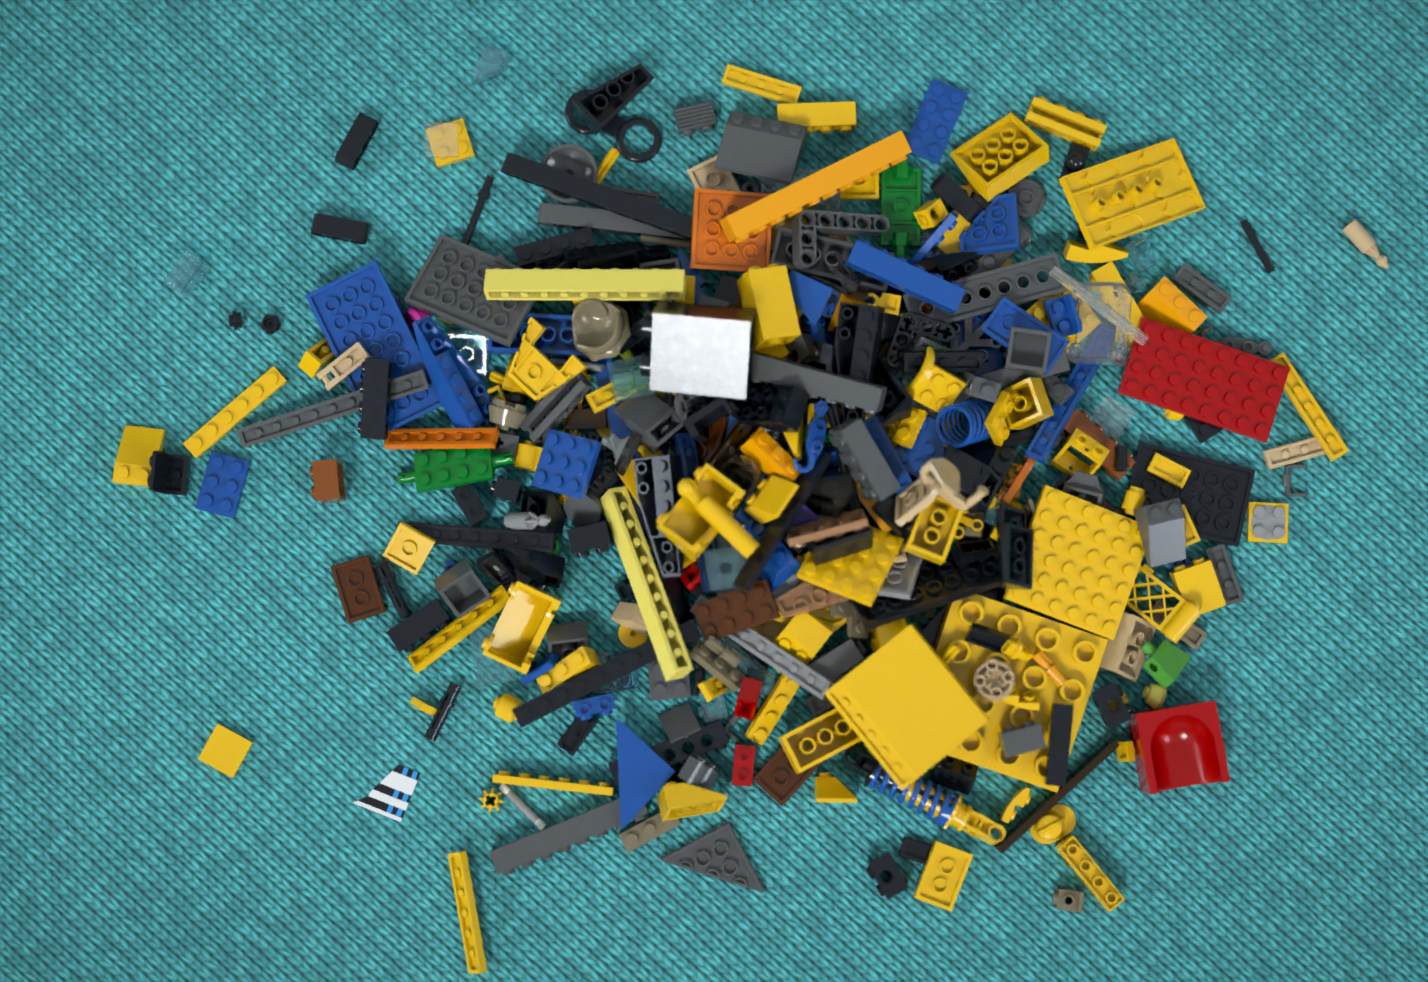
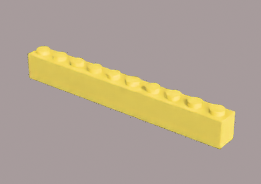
[483,268,687,301]
[600,486,693,681]

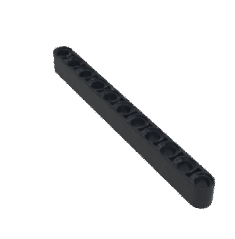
[501,152,692,240]

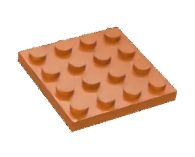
[690,188,772,272]

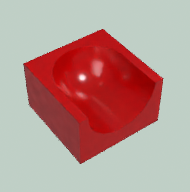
[1128,700,1230,795]

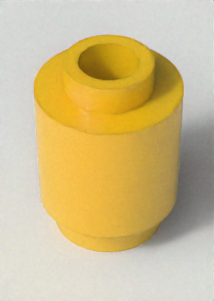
[1121,486,1146,517]

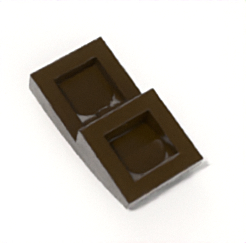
[565,408,608,430]

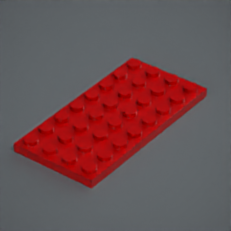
[1117,317,1290,443]

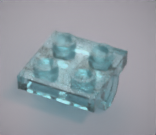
[606,355,655,402]

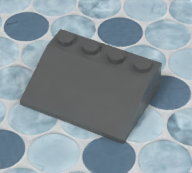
[715,111,807,185]

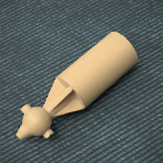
[1342,218,1389,269]

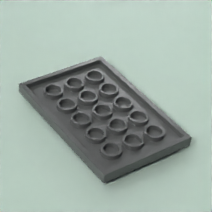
[404,234,535,347]

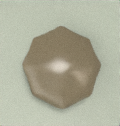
[572,299,631,361]

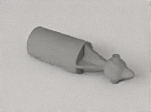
[504,512,551,530]

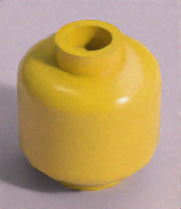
[493,693,522,723]

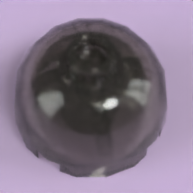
[719,454,761,494]

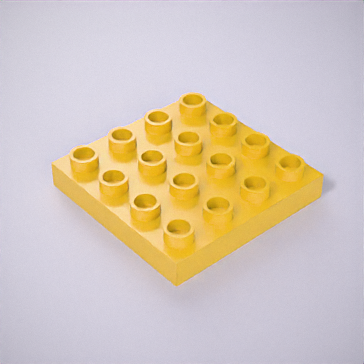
[933,594,1108,793]

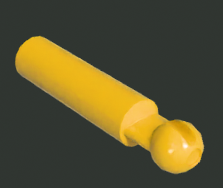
[677,478,760,559]

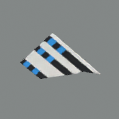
[354,765,420,822]

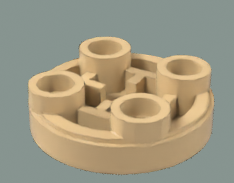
[974,659,1015,701]

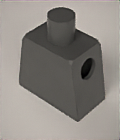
[962,372,1002,403]

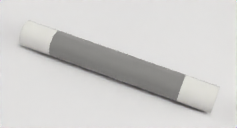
[498,784,546,830]

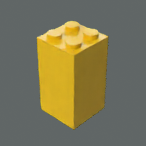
[736,263,801,350]

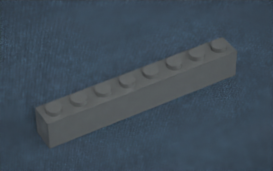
[751,350,888,414]
[489,798,648,876]

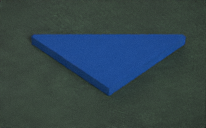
[616,719,675,829]

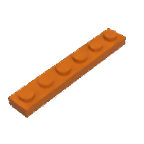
[383,428,500,450]

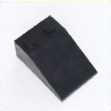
[957,438,1018,494]

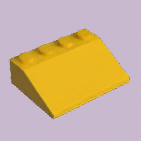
[950,113,1049,202]

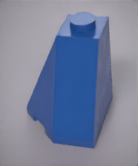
[788,270,841,328]

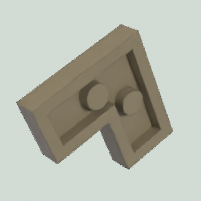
[830,600,869,640]

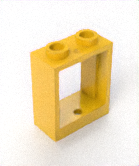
[1050,428,1110,476]

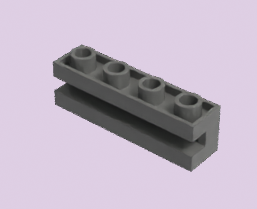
[519,373,594,443]

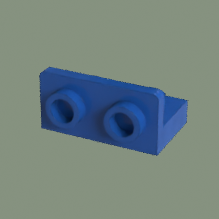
[1043,293,1082,337]

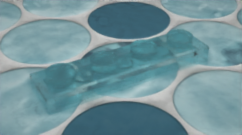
[718,637,778,697]

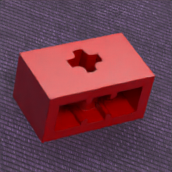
[734,677,763,721]
[731,744,756,787]

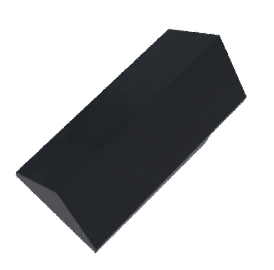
[995,503,1033,590]

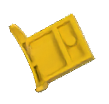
[906,346,966,413]

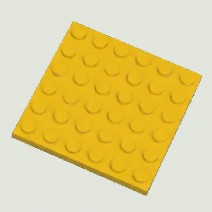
[1003,485,1145,640]

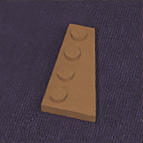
[775,581,851,619]

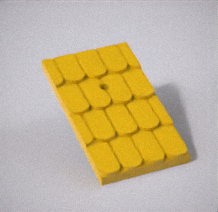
[1059,138,1206,250]

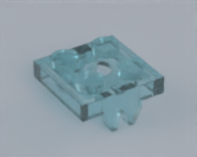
[703,546,746,592]

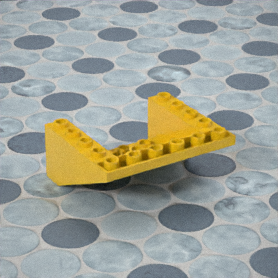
[824,623,990,790]

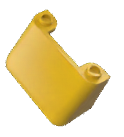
[656,463,745,562]
[481,580,562,674]

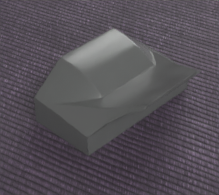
[1062,471,1104,506]

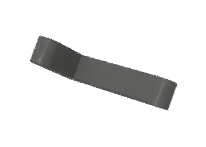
[792,209,890,271]

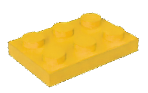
[913,840,973,911]

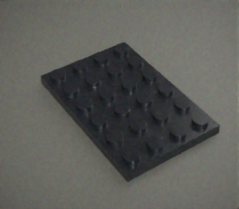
[1122,442,1255,547]

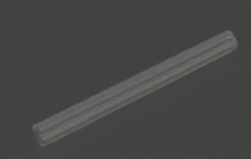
[1049,265,1149,345]

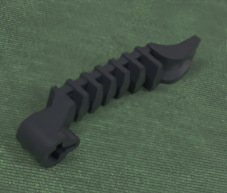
[535,240,671,269]

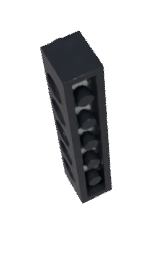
[608,720,729,786]

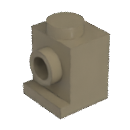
[1052,888,1084,913]

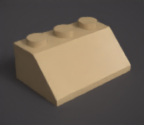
[1099,612,1156,682]

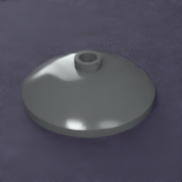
[541,144,598,203]

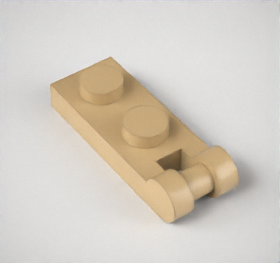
[316,342,371,391]

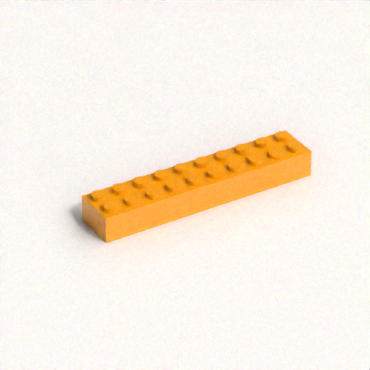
[719,130,912,244]

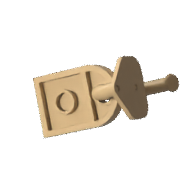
[895,458,989,527]

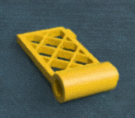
[1126,564,1202,644]

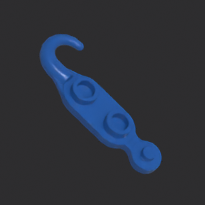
[793,401,828,473]

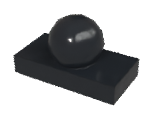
[1059,142,1090,179]

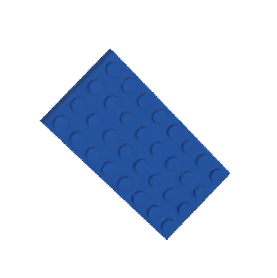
[305,260,443,432]

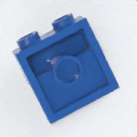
[572,693,616,721]

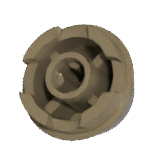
[488,398,527,431]

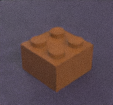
[309,459,346,504]

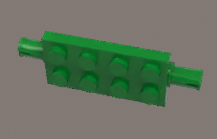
[880,154,921,259]
[398,449,515,493]

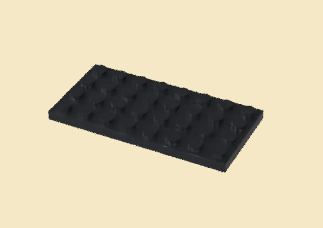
[851,520,1000,631]

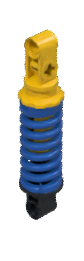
[841,747,1006,845]

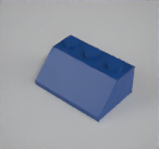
[746,521,802,592]

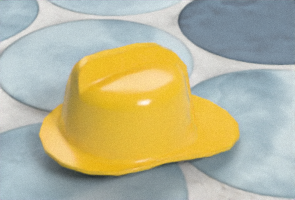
[1030,804,1076,844]

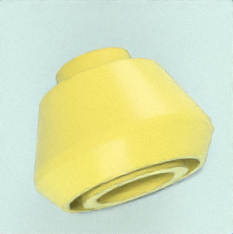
[1142,683,1167,709]

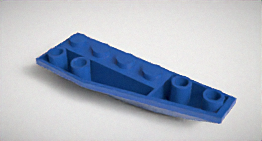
[413,315,492,428]

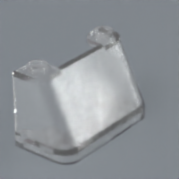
[1067,282,1132,367]

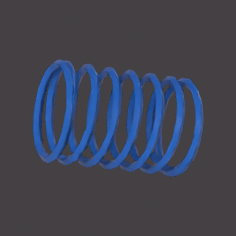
[935,398,995,448]

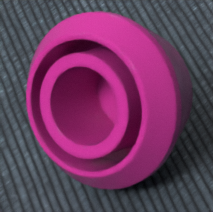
[405,307,431,330]

